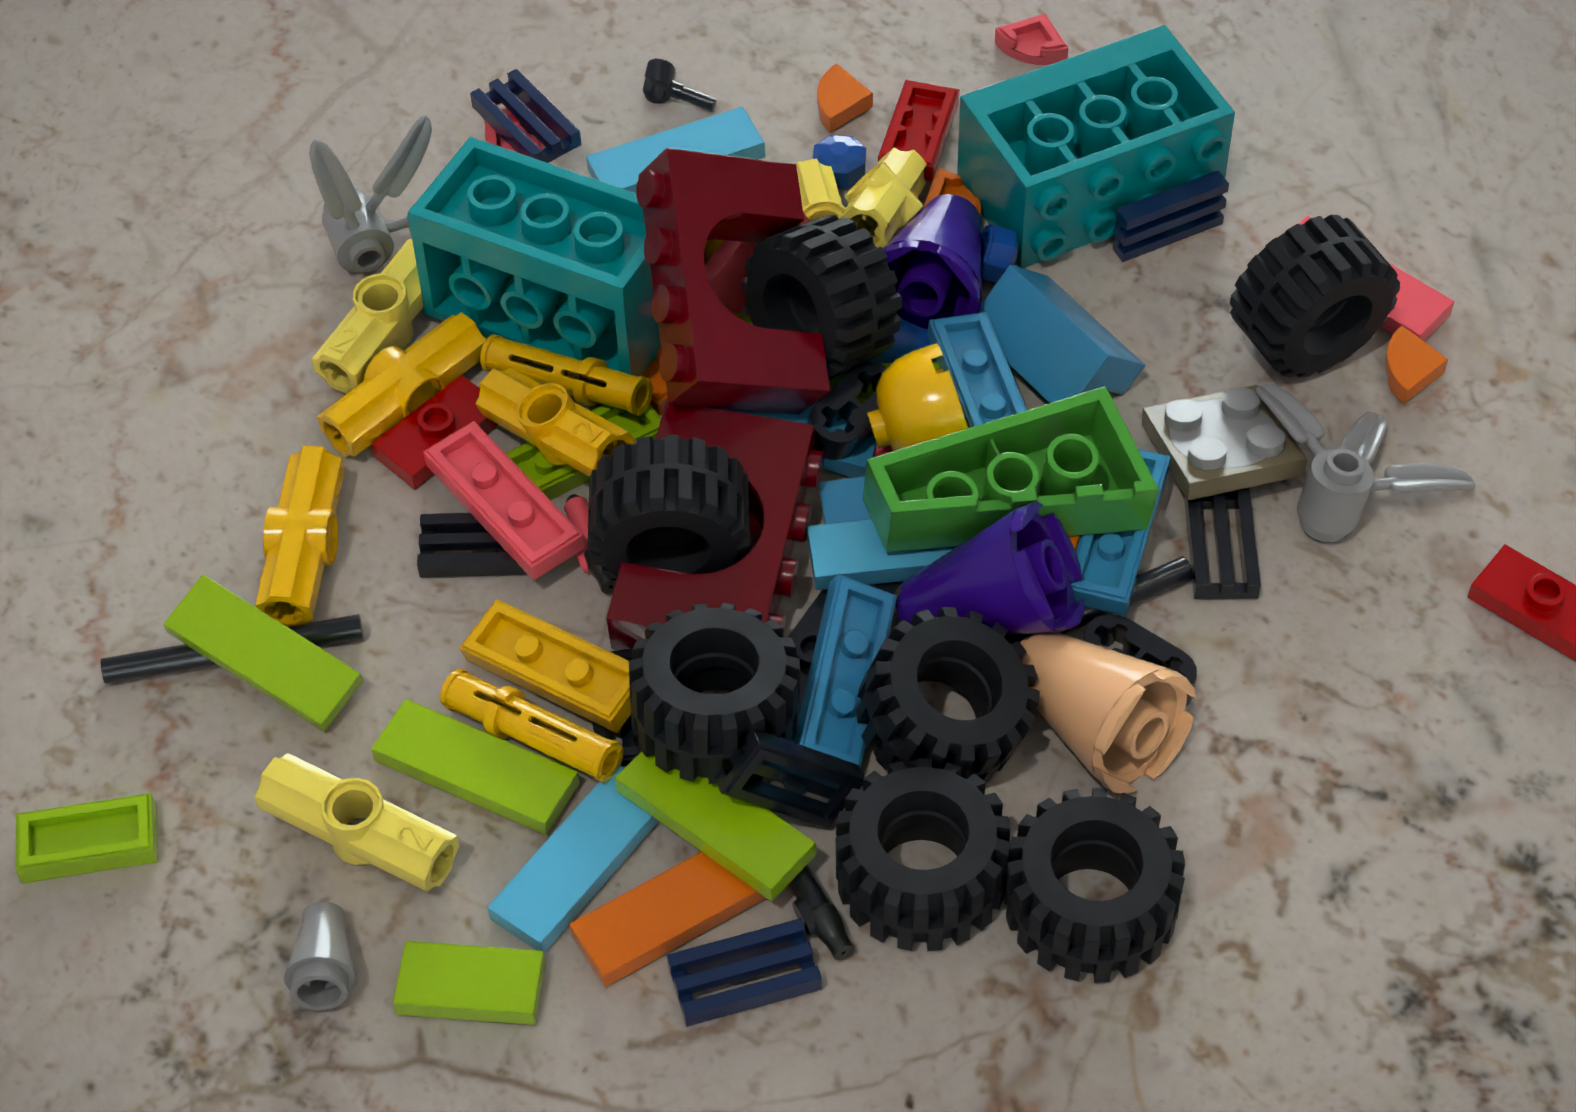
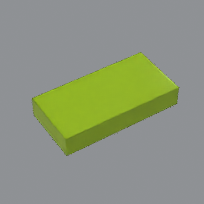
[16,793,158,883]
[393,941,546,1025]

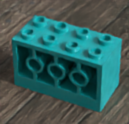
[957,25,1235,268]
[407,137,661,376]

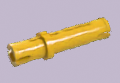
[480,334,653,416]
[440,669,624,783]

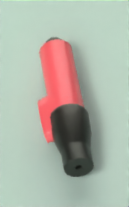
[564,494,617,594]

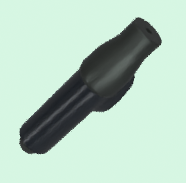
[788,864,854,960]

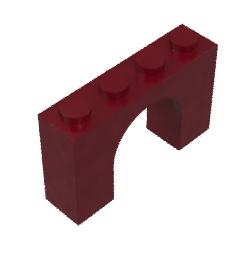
[636,148,830,414]
[606,400,824,650]

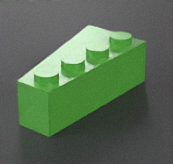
[862,386,1159,552]

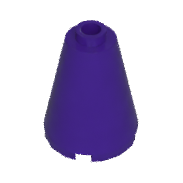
[883,194,982,330]
[896,502,1085,636]

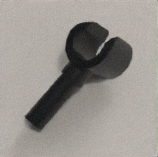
[643,58,717,112]

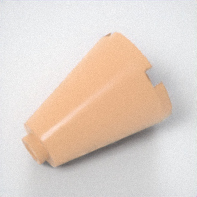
[1020,632,1196,794]

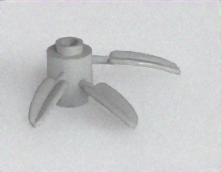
[309,115,432,273]
[1256,384,1475,542]

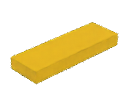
[459,599,631,733]

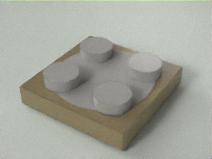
[1142,385,1307,500]

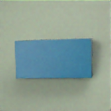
[979,265,1146,403]

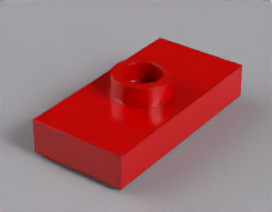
[878,80,960,181]
[371,375,498,490]
[1467,544,1576,661]

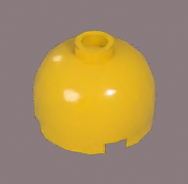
[867,343,968,451]

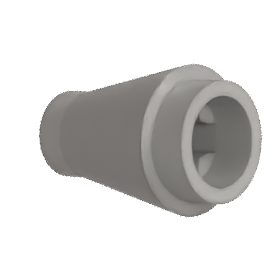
[284,902,356,1010]

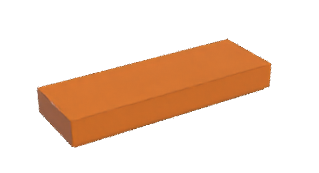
[569,852,766,988]

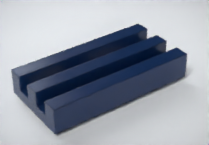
[470,68,582,163]
[1113,170,1229,262]
[667,918,822,1027]

